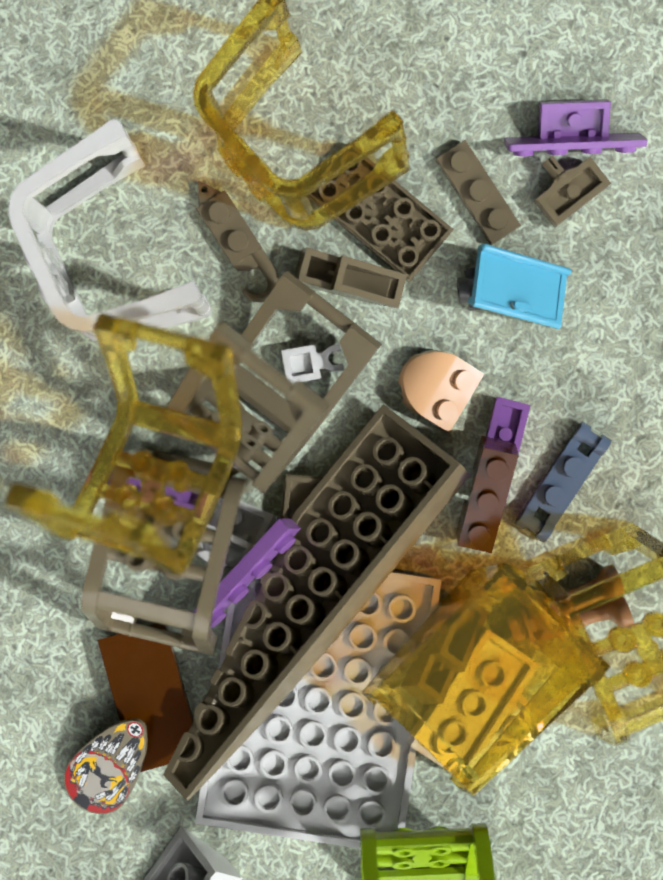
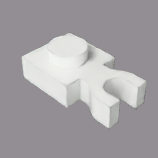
[281,344,344,384]

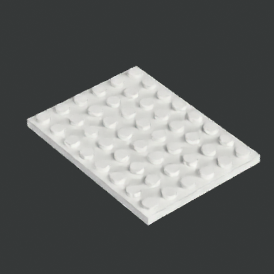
[195,555,442,849]

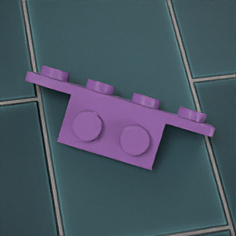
[504,99,647,157]

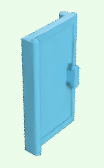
[468,243,572,329]

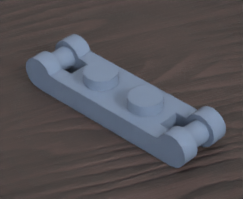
[515,421,612,543]

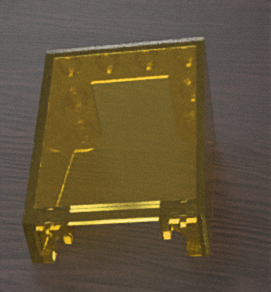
[361,563,611,795]

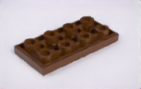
[97,622,194,772]

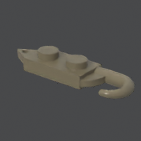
[196,181,280,303]

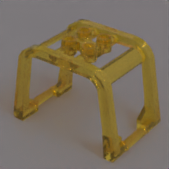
[193,0,410,231]
[5,313,242,575]
[526,523,663,747]

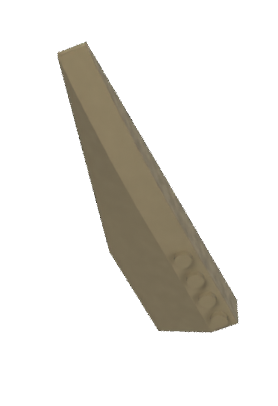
[163,404,471,800]

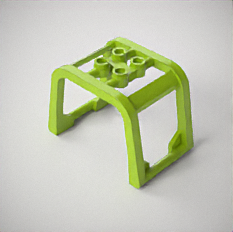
[360,823,496,880]

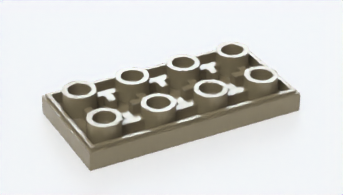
[305,142,454,283]

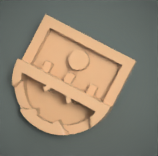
[398,350,484,433]

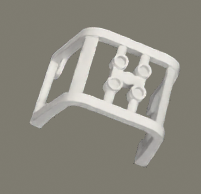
[8,119,212,344]

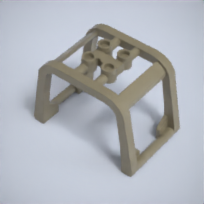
[163,271,382,494]
[81,447,254,656]

